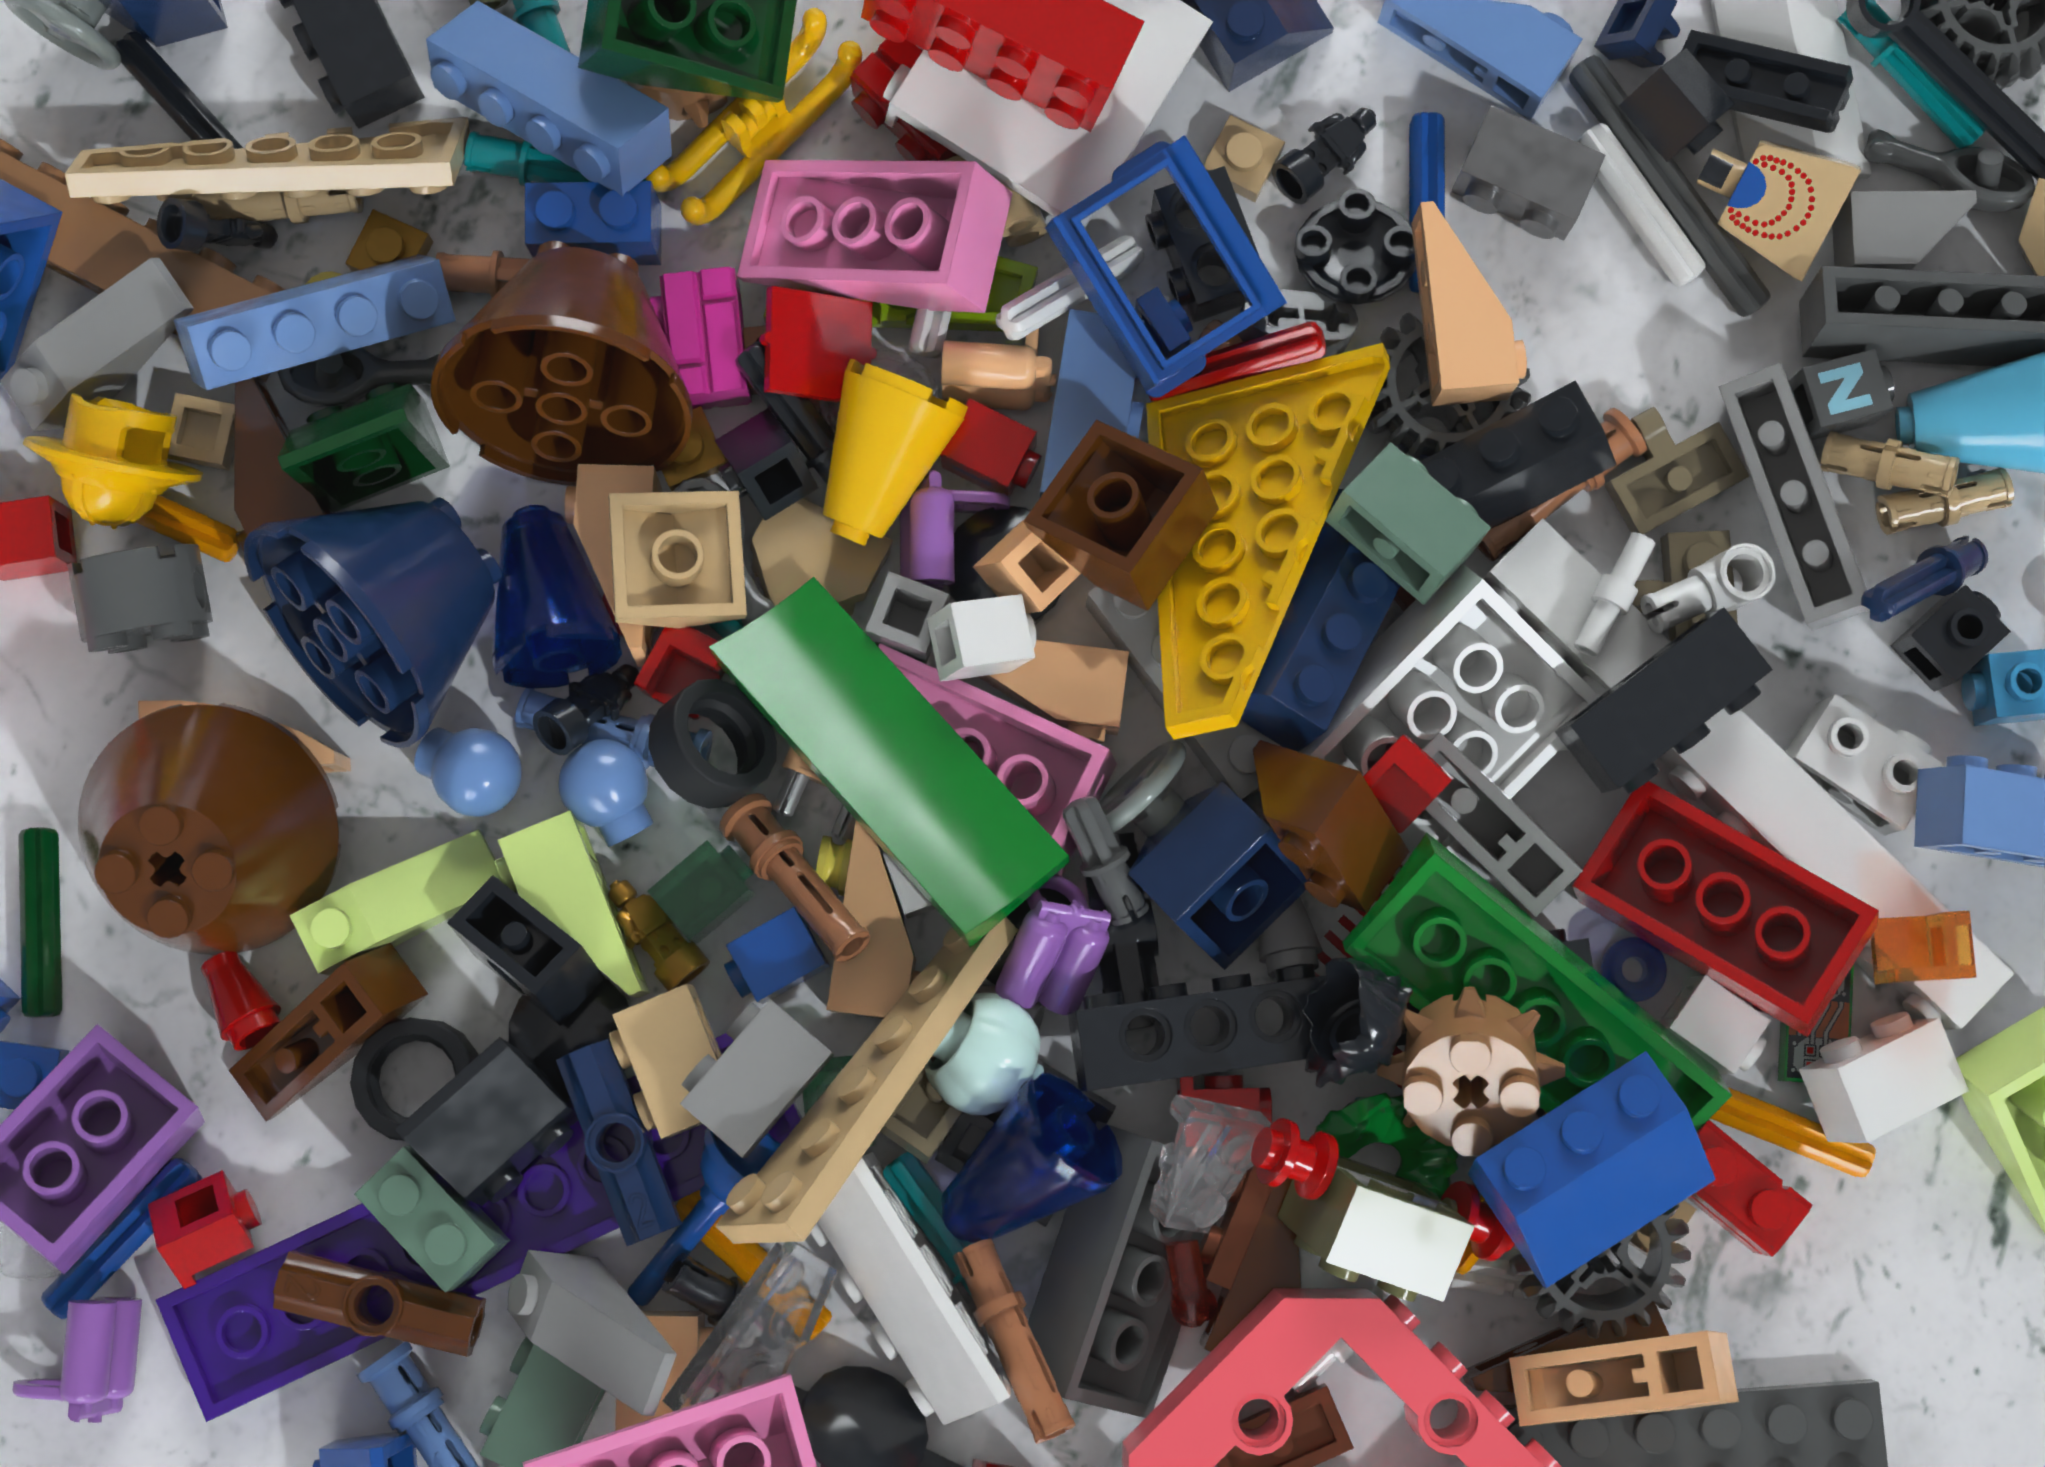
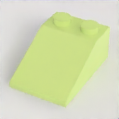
[1956,1006,2045,1234]

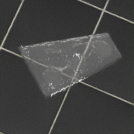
[662,1242,838,1411]

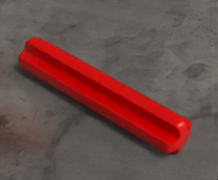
[1149,321,1326,401]

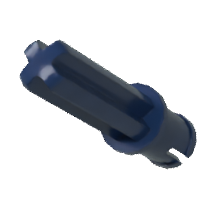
[1861,536,1988,622]

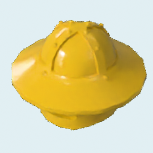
[23,393,204,529]

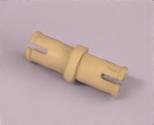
[1820,431,1960,498]
[1875,468,2014,535]

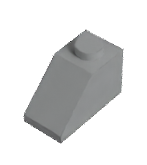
[1832,190,1977,270]

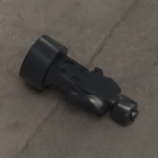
[1272,107,1376,204]
[157,198,278,251]
[533,664,639,755]

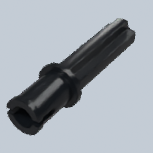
[735,341,835,485]

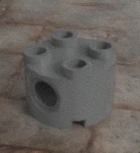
[67,544,213,654]

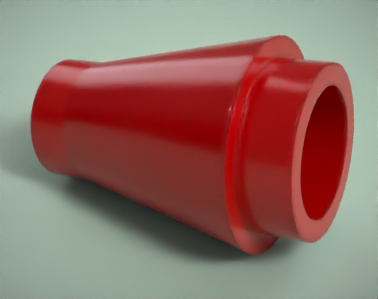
[200,951,281,1051]

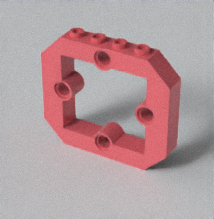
[1122,1288,1562,1467]

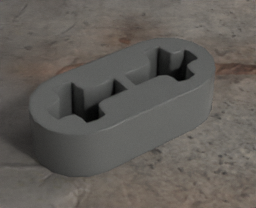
[1238,289,1358,358]

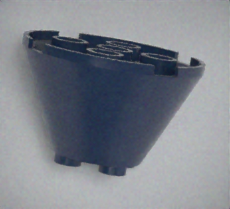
[244,497,502,748]

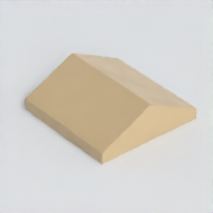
[608,491,747,629]

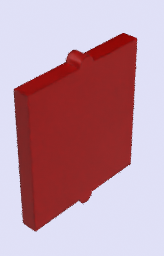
[759,286,877,403]

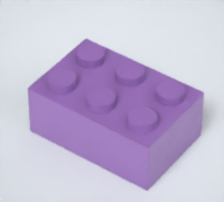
[0,1024,205,1274]

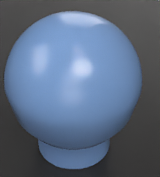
[414,727,522,817]
[558,739,654,847]

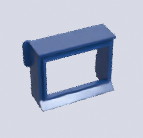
[1045,135,1287,398]

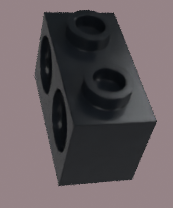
[1145,166,1260,323]

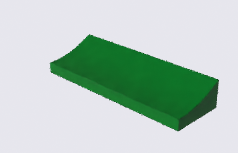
[709,577,1070,948]
[1342,832,1732,1132]

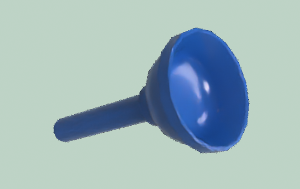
[627,1128,781,1306]

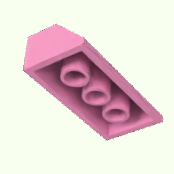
[522,1373,817,1467]

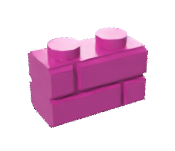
[650,267,752,410]

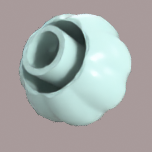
[924,992,1044,1116]

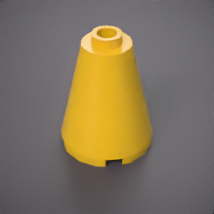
[822,359,968,546]

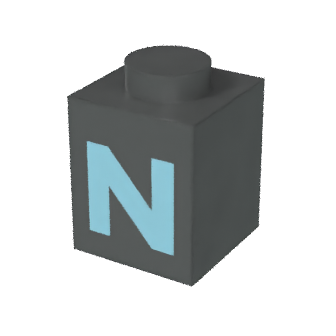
[1789,349,1895,441]

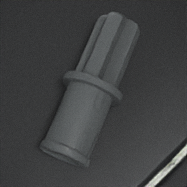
[1062,796,1149,926]

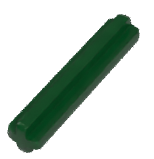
[18,827,62,1018]

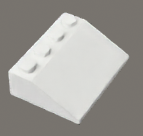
[1299,564,1600,866]
[810,1152,1011,1425]

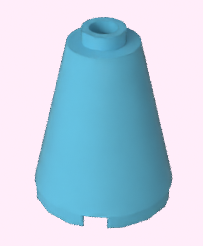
[1895,351,2045,474]

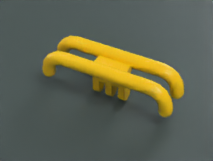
[645,8,863,226]

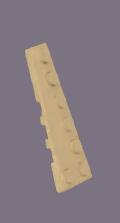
[65,117,470,204]
[715,917,1018,1244]

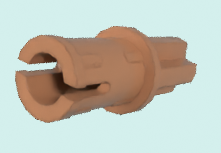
[435,250,530,298]

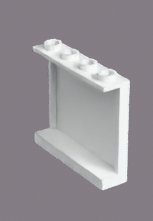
[883,0,1213,228]

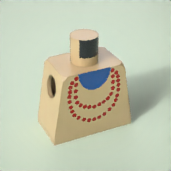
[1696,140,1861,281]

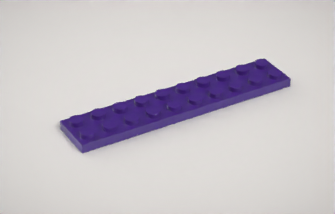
[155,1033,802,1422]

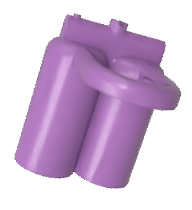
[900,470,1010,591]
[995,875,1111,1015]
[13,1297,142,1423]

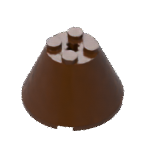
[431,241,693,486]
[78,703,341,955]

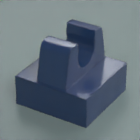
[1594,0,1680,68]

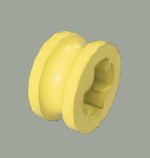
[816,835,852,896]

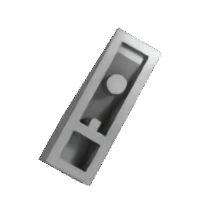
[0,258,194,431]
[1422,732,1583,917]
[507,1250,677,1416]

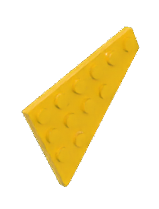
[1146,343,1390,740]

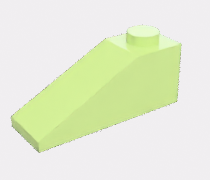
[495,810,650,998]
[289,829,502,975]

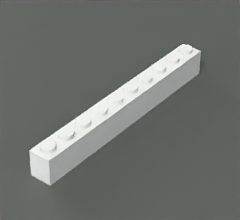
[1483,518,2015,1030]

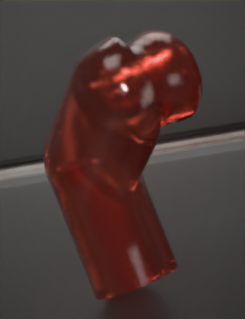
[1165,1239,1217,1328]

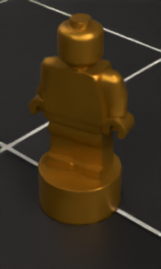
[608,879,710,991]

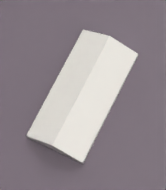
[1709,0,1872,180]

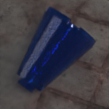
[492,505,623,689]
[941,1073,1122,1243]

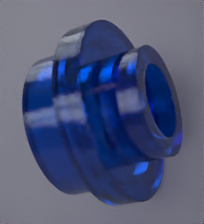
[1601,937,1667,1002]

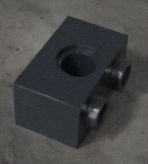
[447,875,605,1026]

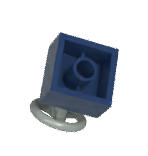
[4,0,228,70]
[1099,740,1307,970]

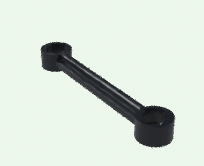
[1846,0,2045,181]

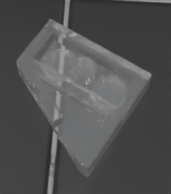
[1149,1094,1272,1234]

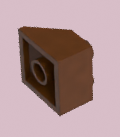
[1024,420,1219,611]
[1252,740,1410,913]

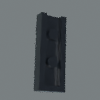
[1681,30,1853,133]

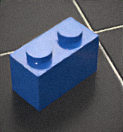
[525,181,661,266]

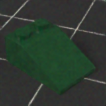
[578,0,797,103]
[277,383,450,513]

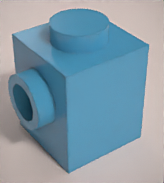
[1961,649,2045,726]

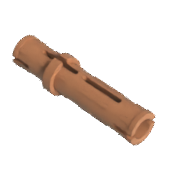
[953,1239,1076,1444]

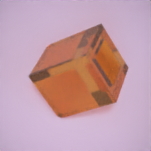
[1870,911,1977,985]

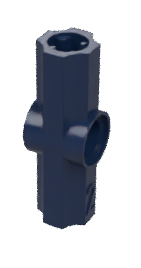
[556,1039,682,1247]

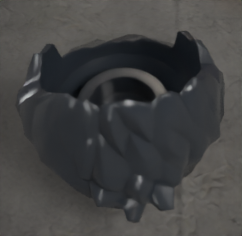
[1302,958,1413,1088]

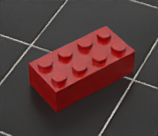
[861,0,1145,132]
[1572,781,1879,1037]

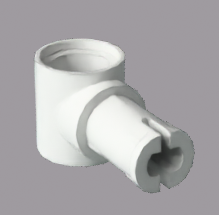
[1640,543,1776,634]

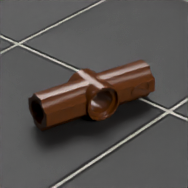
[273,1250,486,1357]

